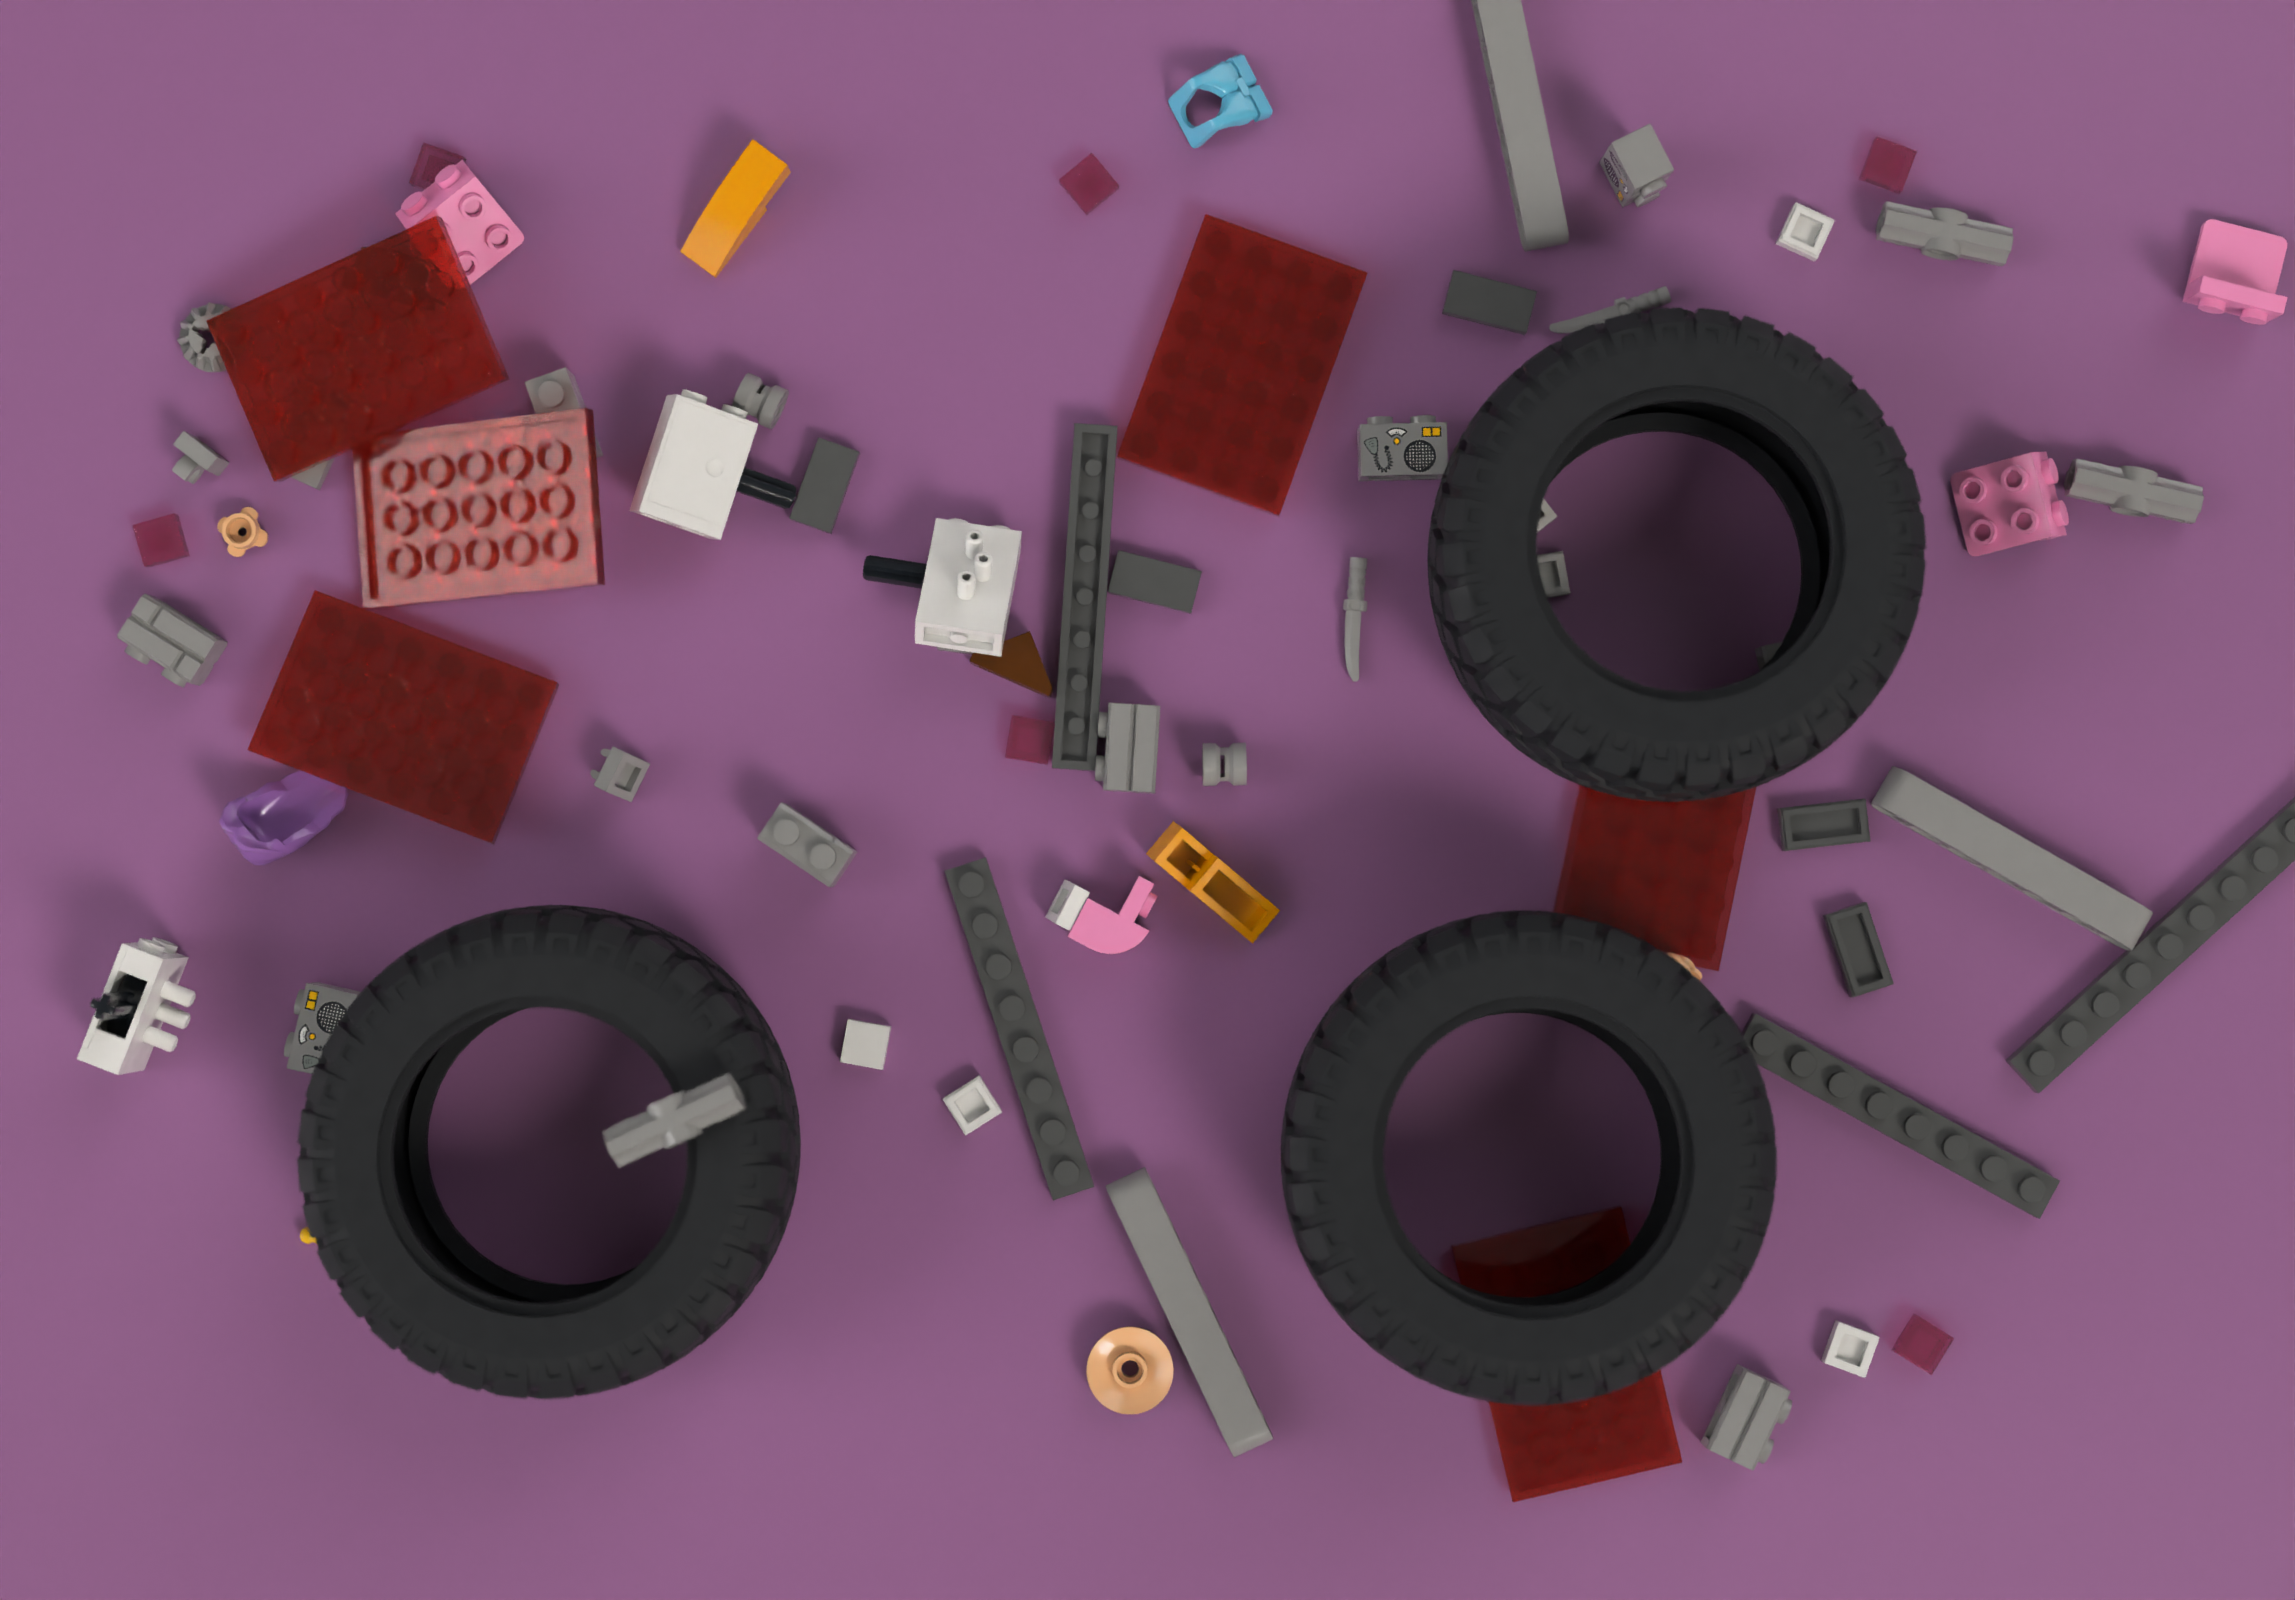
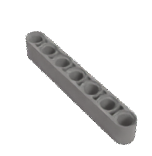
[1471,0,1569,252]
[1870,766,2153,951]
[1106,1167,1274,1458]

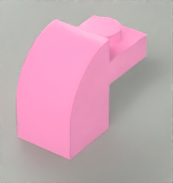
[1067,876,1158,954]

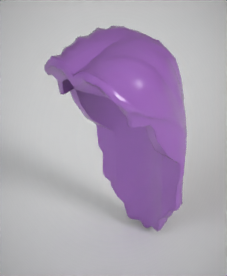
[219,761,355,865]

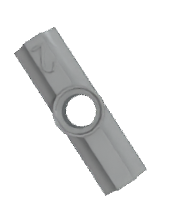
[1876,201,2014,267]
[2064,458,2204,524]
[603,1073,746,1167]

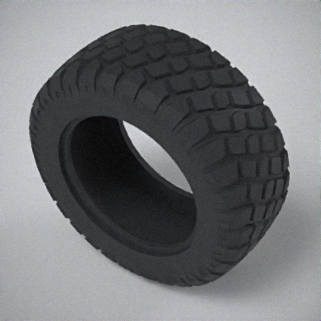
[1427,307,1926,802]
[297,905,801,1399]
[1280,910,1777,1406]

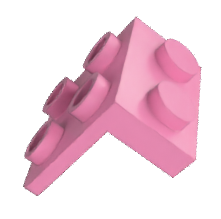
[395,160,524,290]
[2183,219,2288,325]
[1950,452,2069,556]

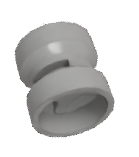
[732,373,789,430]
[1202,743,1247,786]

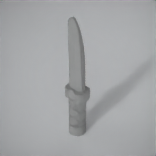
[1549,286,1671,333]
[1343,557,1367,682]

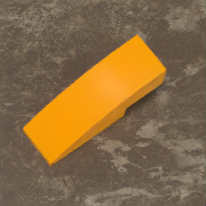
[680,139,791,278]
[1146,821,1280,944]

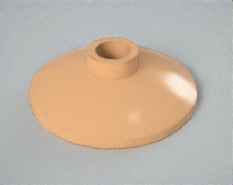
[1087,1326,1174,1414]

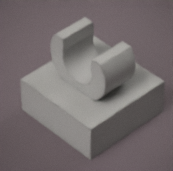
[172,431,229,484]
[590,746,650,802]

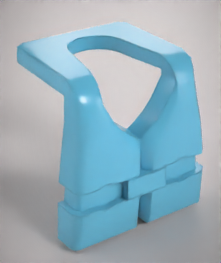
[1168,54,1273,148]

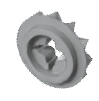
[177,302,249,372]

